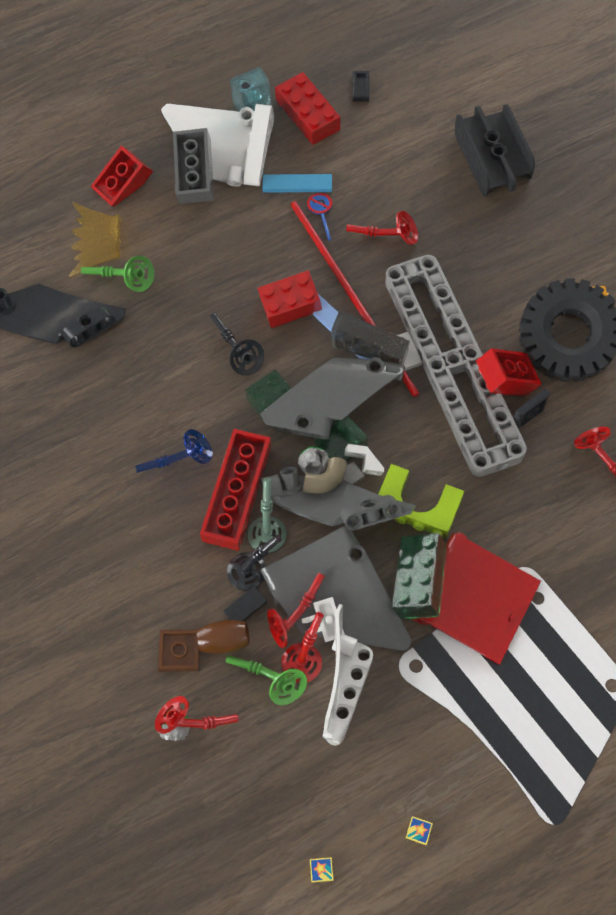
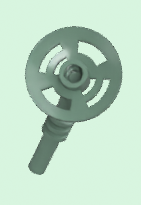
[248,478,287,553]

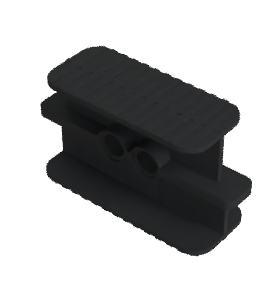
[455,104,535,196]

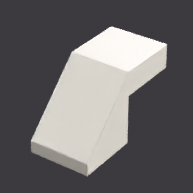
[344,444,384,476]

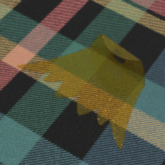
[69,202,121,277]

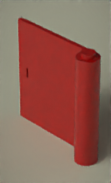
[408,532,541,664]

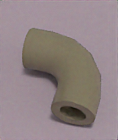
[303,457,347,494]

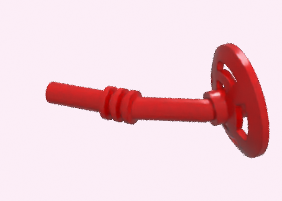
[346,211,418,245]
[574,426,616,476]
[267,572,325,648]
[281,612,324,683]
[154,696,239,734]

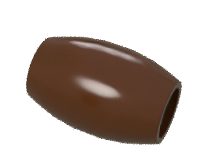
[197,620,250,654]

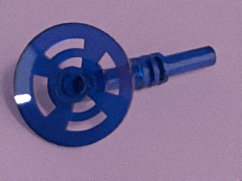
[135,429,213,473]

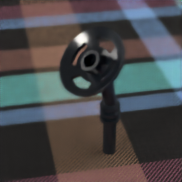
[210,313,264,375]
[227,535,282,591]

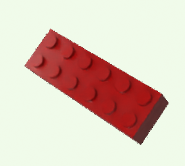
[200,429,272,551]

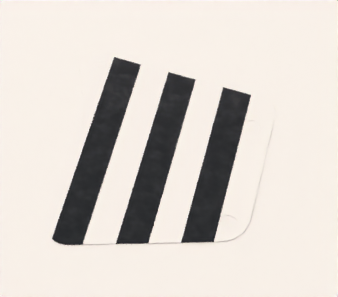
[399,567,616,825]

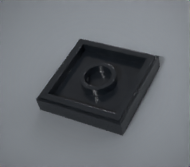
[514,388,550,429]

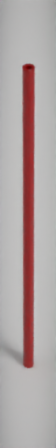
[290,201,420,397]

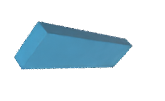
[263,174,332,193]

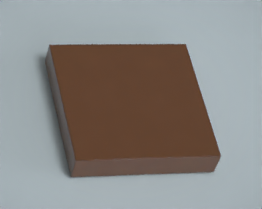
[158,630,200,672]

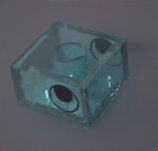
[230,67,271,112]

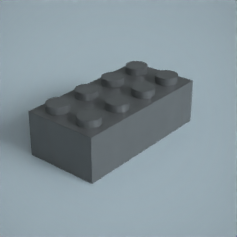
[173,128,214,204]

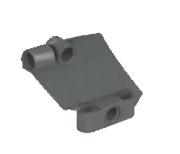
[260,357,404,439]
[260,467,416,530]

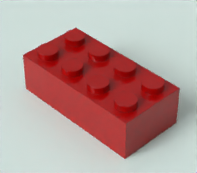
[275,72,341,145]

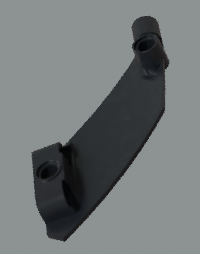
[0,284,126,348]

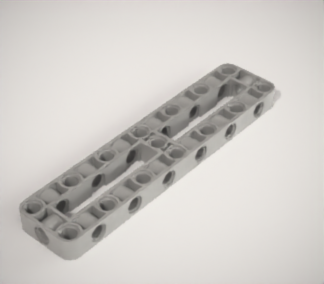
[385,255,527,477]

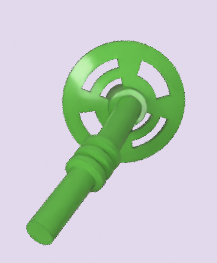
[81,256,154,292]
[226,655,307,705]

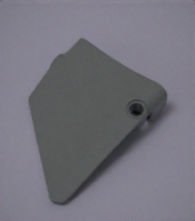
[260,526,411,650]

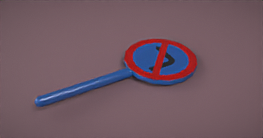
[307,193,332,241]

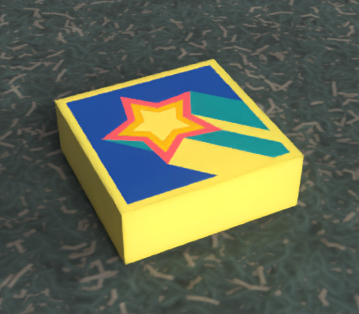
[406,816,433,845]
[310,857,333,883]

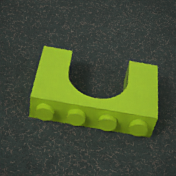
[378,464,464,539]

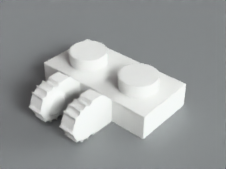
[301,597,345,642]

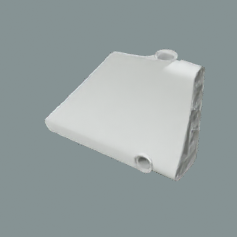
[161,104,274,187]
[323,604,373,746]

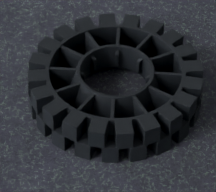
[519,278,616,382]

